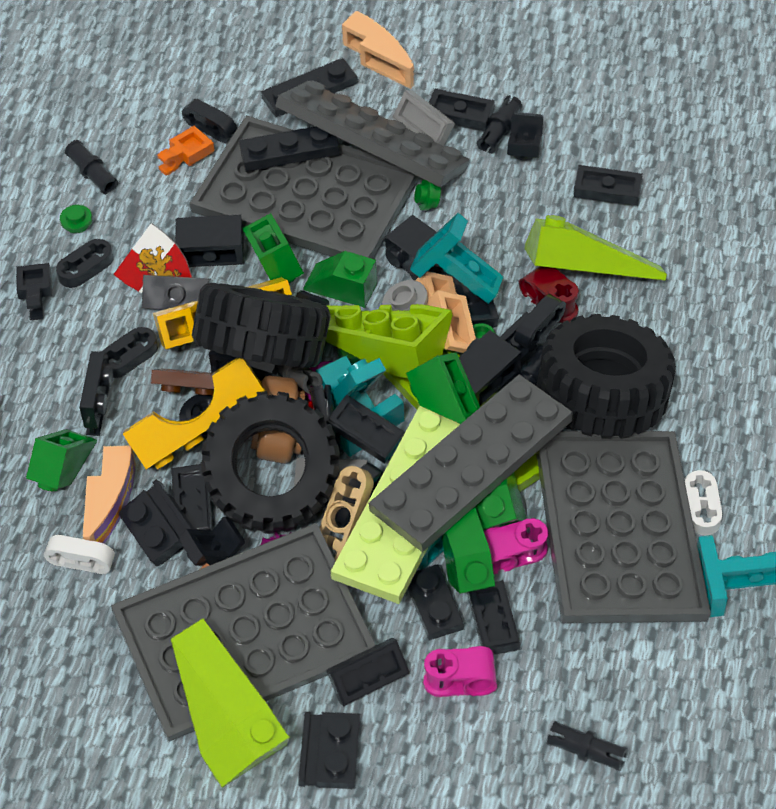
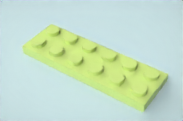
[331,406,460,604]

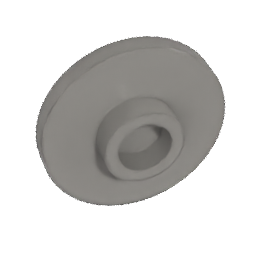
[382,280,428,310]

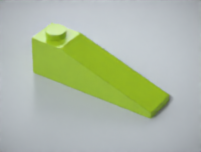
[524,215,667,280]
[326,304,453,379]
[171,619,289,788]

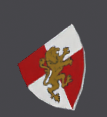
[113,223,193,293]

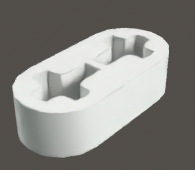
[685,470,722,536]
[44,535,115,574]

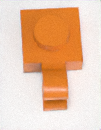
[157,126,214,176]

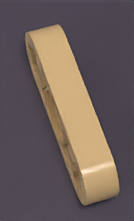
[319,466,374,561]

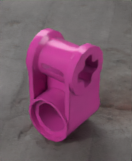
[484,518,548,575]
[423,646,497,697]

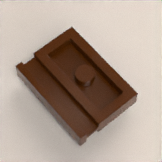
[151,368,214,395]

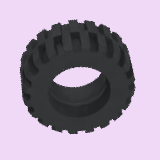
[192,283,331,368]
[536,314,676,439]
[201,391,340,534]

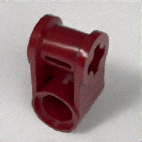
[519,266,579,323]

